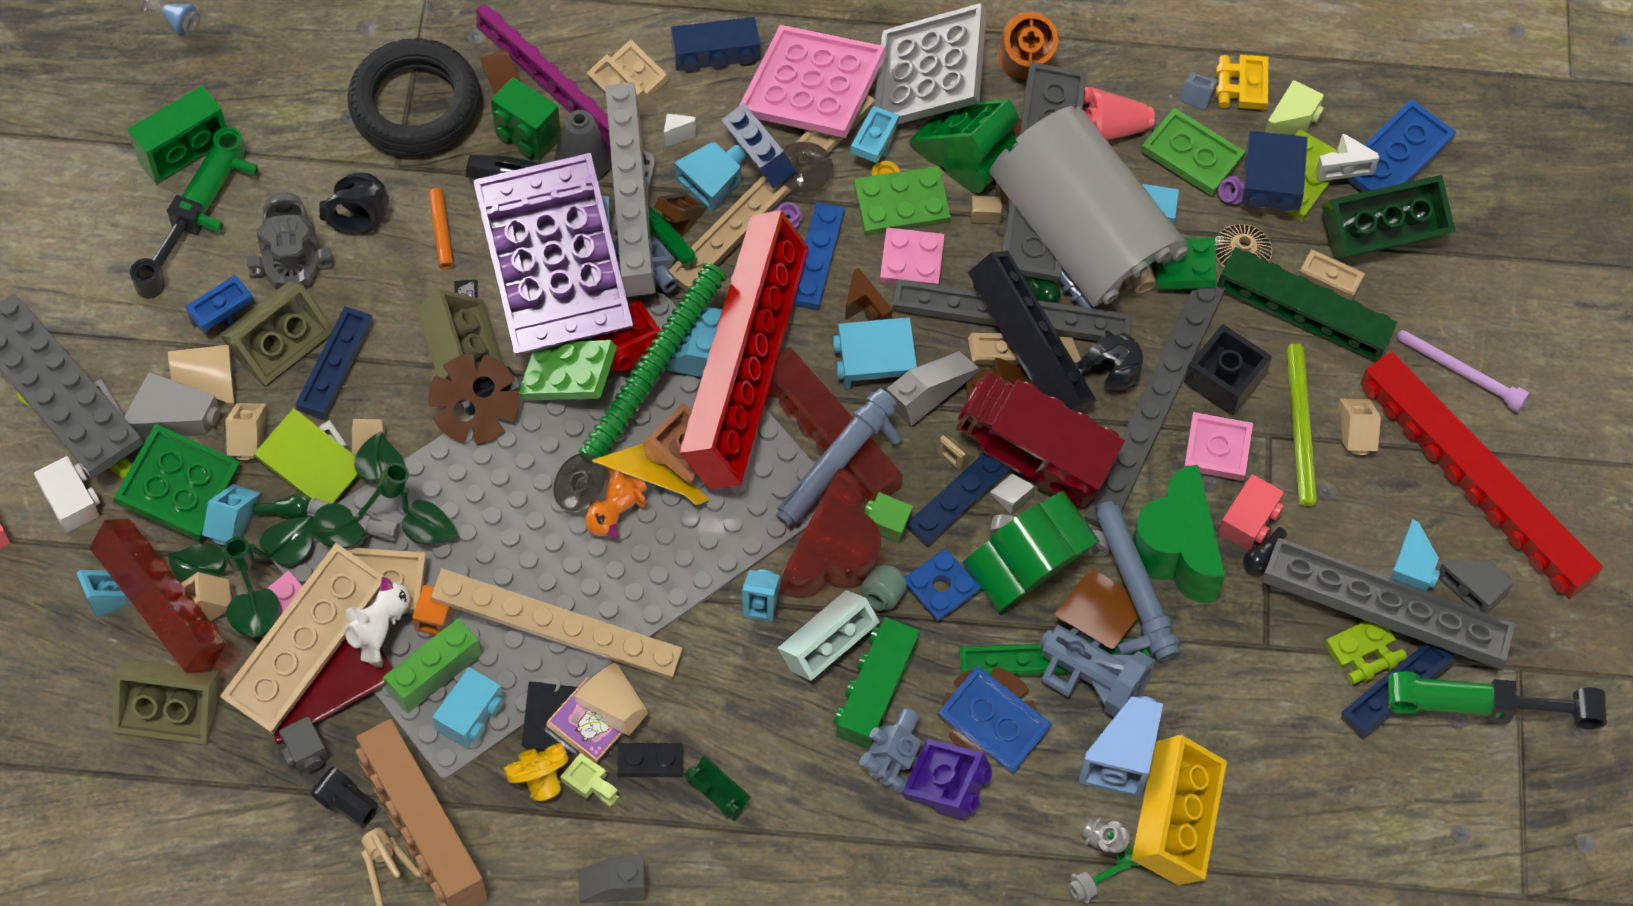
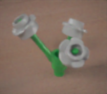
[1068,817,1140,904]

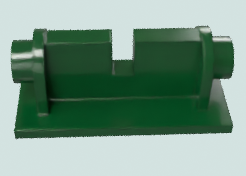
[684,755,751,821]

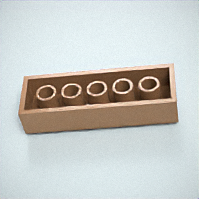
[355,718,488,906]

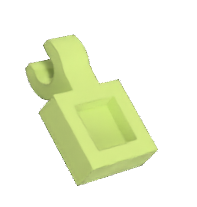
[560,753,619,807]

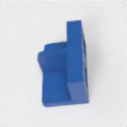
[185,275,254,333]

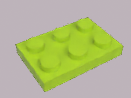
[1285,129,1339,222]

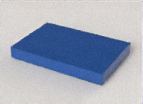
[937,666,1052,775]

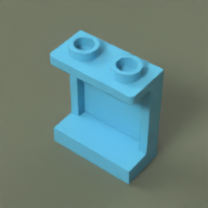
[833,317,917,389]

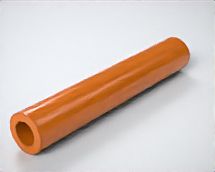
[429,188,454,270]

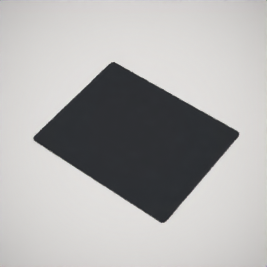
[522,681,611,757]

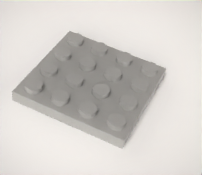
[875,3,987,124]

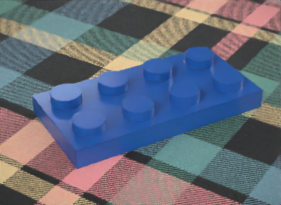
[1345,99,1456,192]

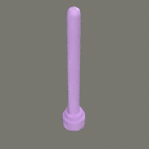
[1397,330,1530,413]

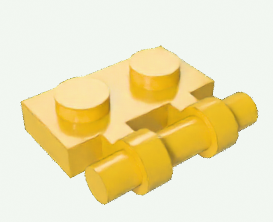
[1216,55,1268,110]

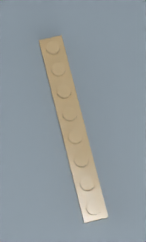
[430,568,682,680]

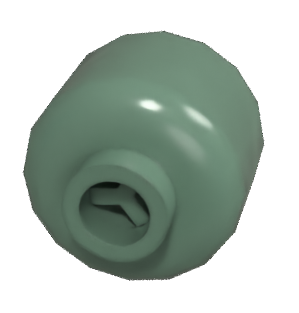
[861,565,907,611]

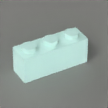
[778,590,880,681]

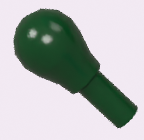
[1024,276,1060,303]
[253,493,311,519]

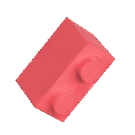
[1218,474,1285,550]

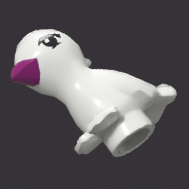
[344,577,410,668]

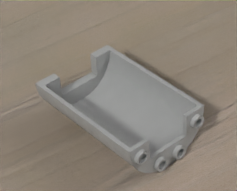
[989,106,1189,307]

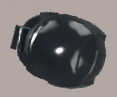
[319,172,389,235]
[1075,330,1144,391]

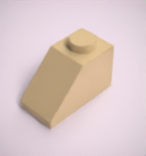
[1340,398,1381,455]
[225,403,267,460]
[161,572,232,627]

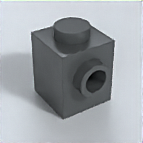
[279,716,329,774]

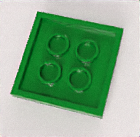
[113,424,240,541]

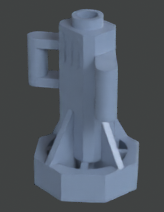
[1040,625,1155,717]

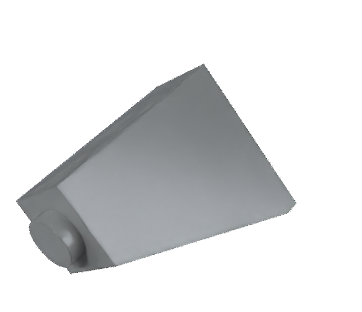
[124,372,221,438]

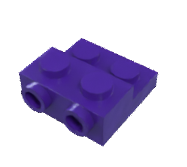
[902,738,992,820]

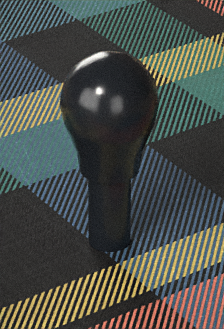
[1243,527,1287,575]

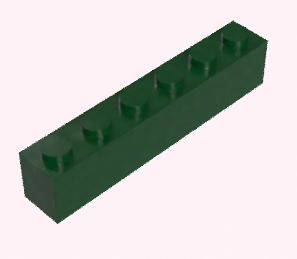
[1217,247,1398,363]

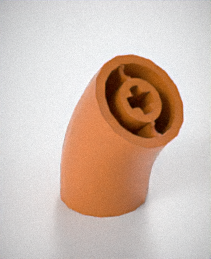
[997,11,1059,80]

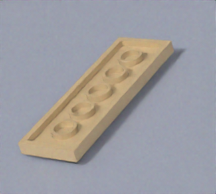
[220,543,385,734]

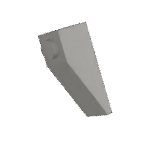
[887,351,980,426]

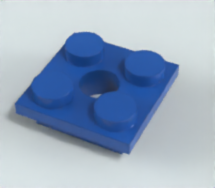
[904,548,981,622]

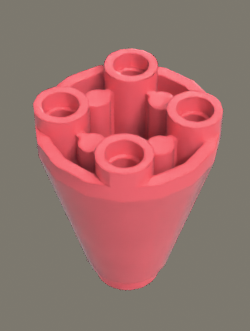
[1082,87,1155,141]

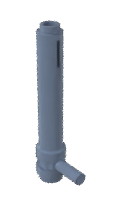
[776,388,902,527]
[1096,500,1181,662]

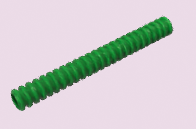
[578,263,727,466]

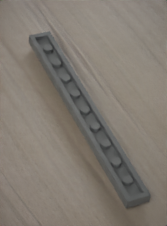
[1084,287,1225,529]

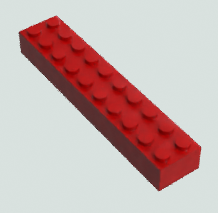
[679,210,809,489]

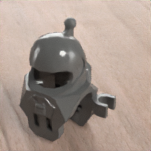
[247,192,333,289]

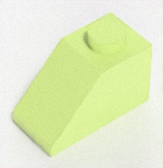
[1265,80,1325,135]

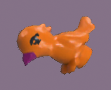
[585,466,647,538]

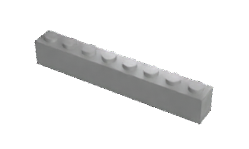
[605,82,656,297]

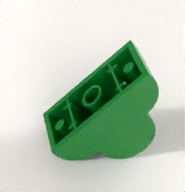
[909,99,1019,193]
[1133,465,1225,603]
[963,491,1100,614]

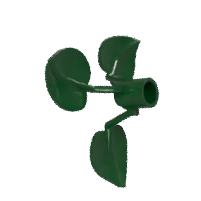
[310,432,457,549]
[168,517,312,638]

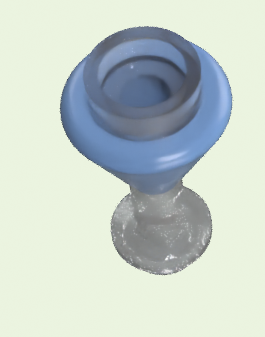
[137,0,200,35]

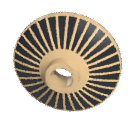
[1215,224,1272,268]

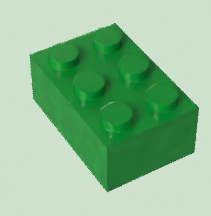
[127,85,226,185]

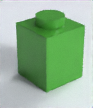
[863,492,913,542]

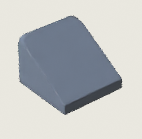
[1180,73,1218,110]

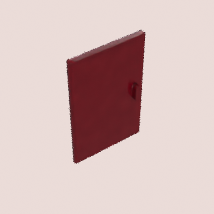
[273,638,393,744]

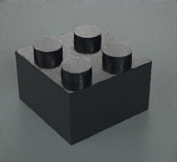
[1184,324,1272,415]

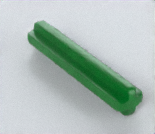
[648,207,697,266]

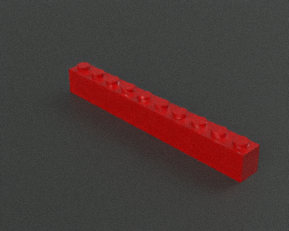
[1360,351,1603,600]

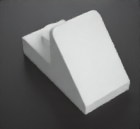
[1315,134,1379,182]

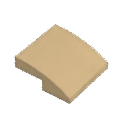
[587,39,670,103]

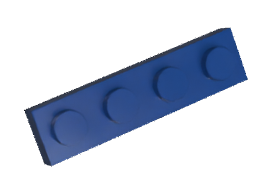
[793,202,845,311]

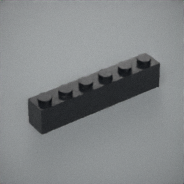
[967,251,1097,413]

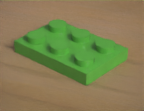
[1141,108,1246,196]
[854,166,951,235]
[519,340,617,400]

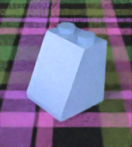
[1078,696,1163,798]

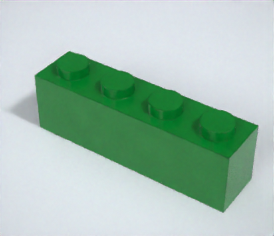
[833,617,920,750]

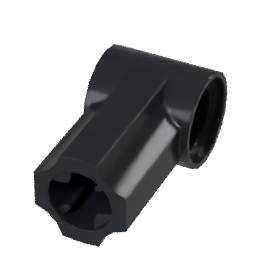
[310,767,379,828]

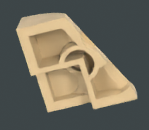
[168,345,235,407]
[574,663,648,736]

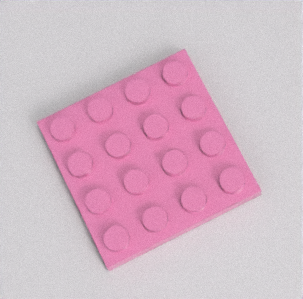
[739,25,886,138]

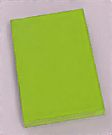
[254,408,358,503]

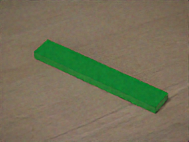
[959,640,1149,678]

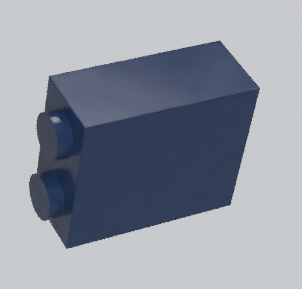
[1242,131,1308,211]

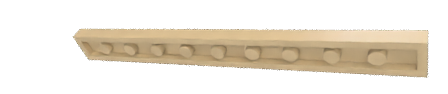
[669,95,875,292]

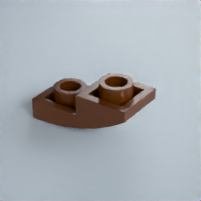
[480,48,522,95]

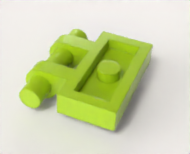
[1324,621,1407,685]

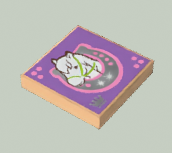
[546,677,623,764]

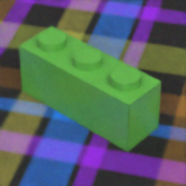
[383,618,481,714]

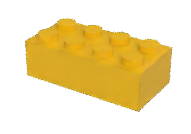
[1131,735,1227,885]

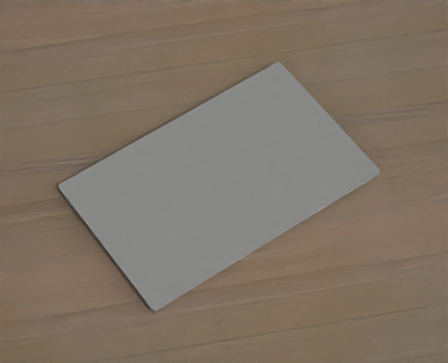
[269,293,844,780]

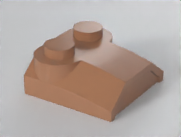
[643,403,698,483]

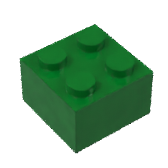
[491,77,561,161]

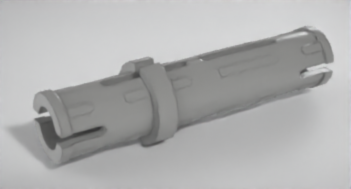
[307,498,401,542]

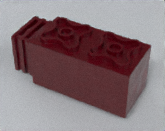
[956,371,1125,510]

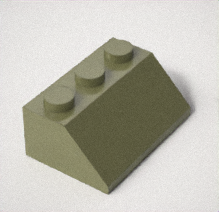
[219,281,333,386]
[417,289,504,382]
[112,659,219,745]

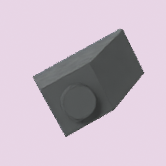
[1438,560,1514,614]
[579,856,645,903]

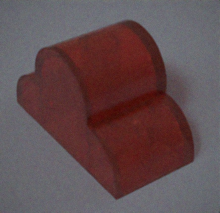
[780,468,881,598]

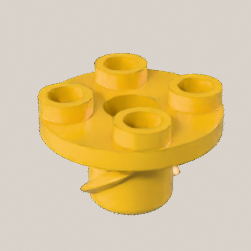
[504,743,569,801]

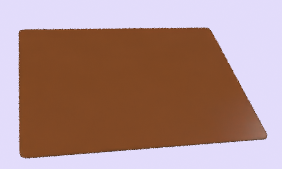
[1054,569,1139,649]

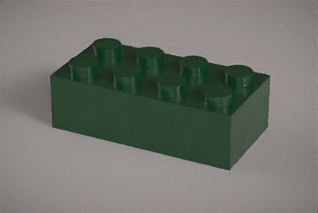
[1321,175,1456,260]

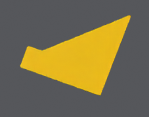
[592,443,709,505]

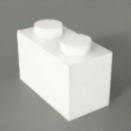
[34,456,100,534]

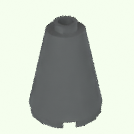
[554,110,612,181]

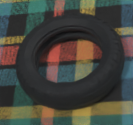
[348,38,480,157]

